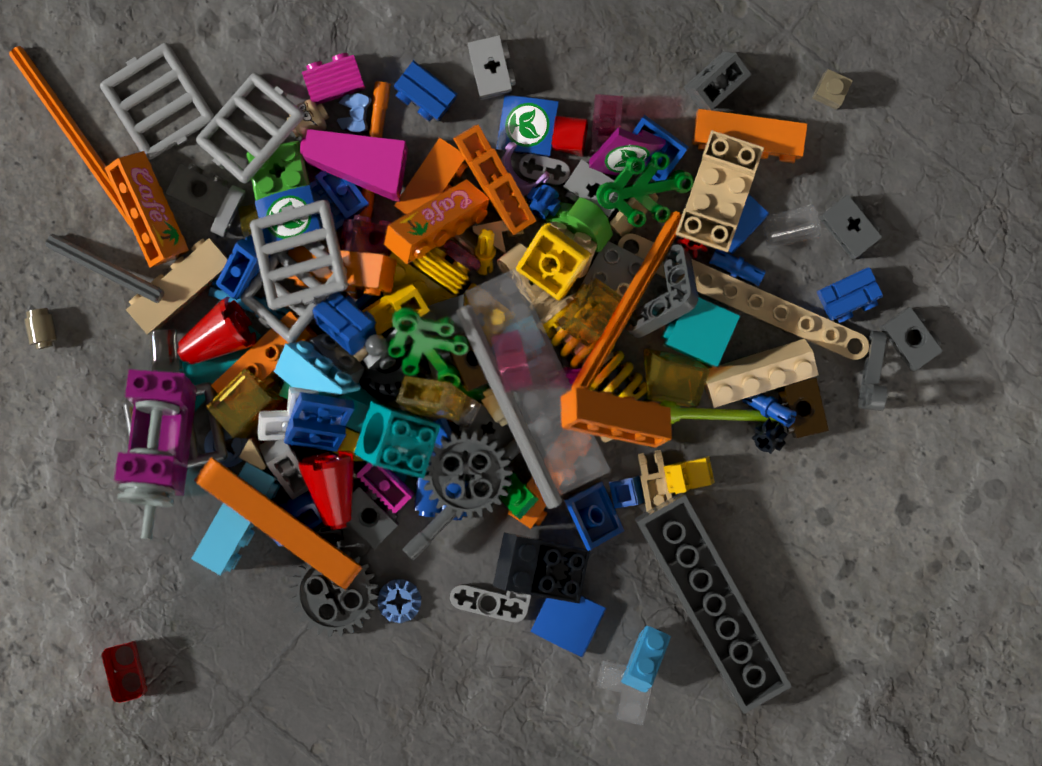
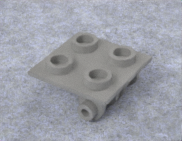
[581,241,644,304]

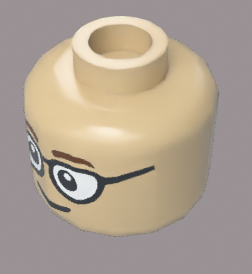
[287,99,329,138]

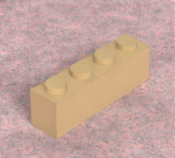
[126,238,228,335]
[701,339,819,408]

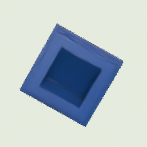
[609,476,645,509]

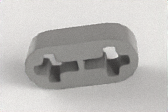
[519,154,570,186]
[211,185,246,237]

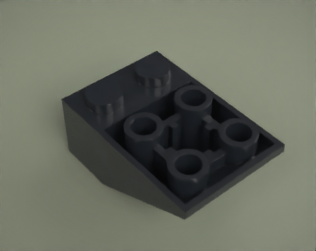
[493,532,590,604]

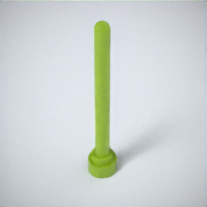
[660,402,778,424]

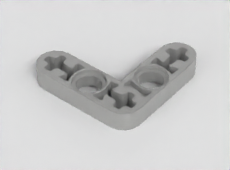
[450,584,531,622]

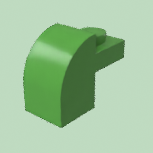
[546,197,613,252]

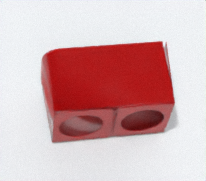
[551,116,588,157]
[102,641,148,703]

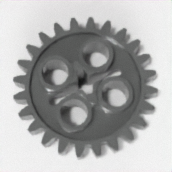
[422,428,512,519]
[290,548,379,637]

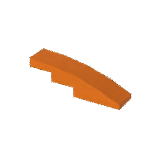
[453,124,536,235]

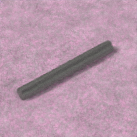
[45,234,164,303]

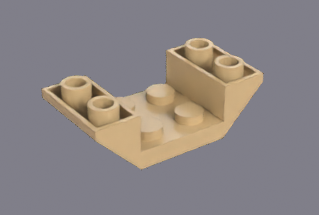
[675,130,764,252]

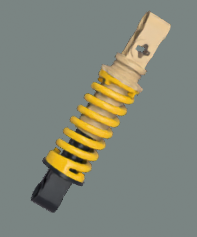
[497,243,674,448]

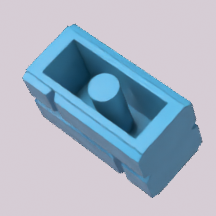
[621,626,671,693]

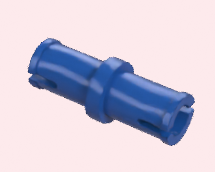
[710,249,766,287]
[742,393,797,427]

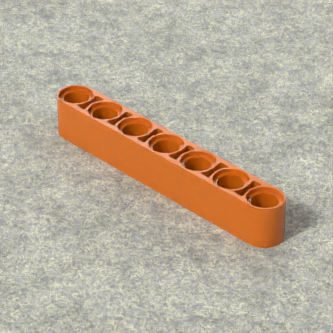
[194,457,363,590]

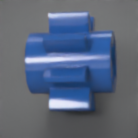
[526,184,561,219]

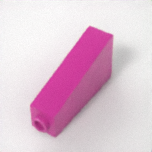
[300,129,408,202]

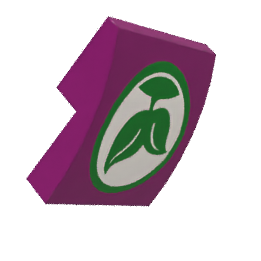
[589,127,666,177]

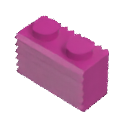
[302,52,366,105]
[357,462,415,513]

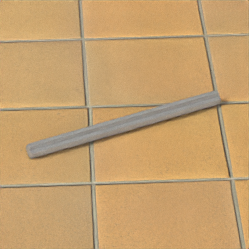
[456,305,562,509]

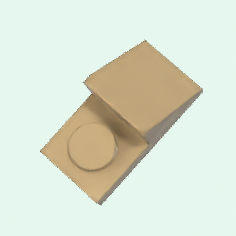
[473,220,528,254]

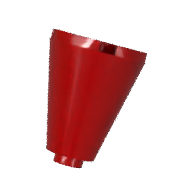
[177,297,256,365]
[298,450,354,530]

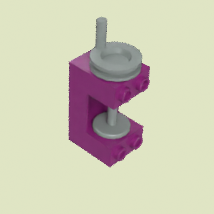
[114,369,197,540]

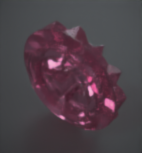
[442,240,481,271]

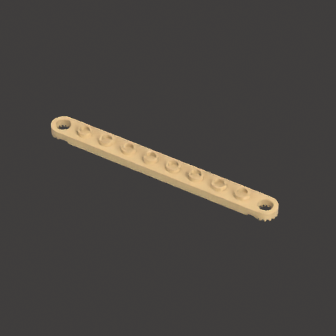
[617,234,869,360]

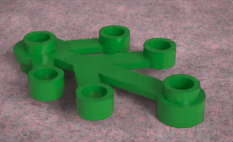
[596,152,694,227]
[388,308,468,390]

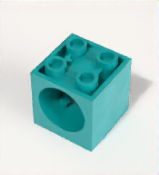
[661,297,740,367]
[354,401,441,479]

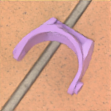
[501,142,550,197]

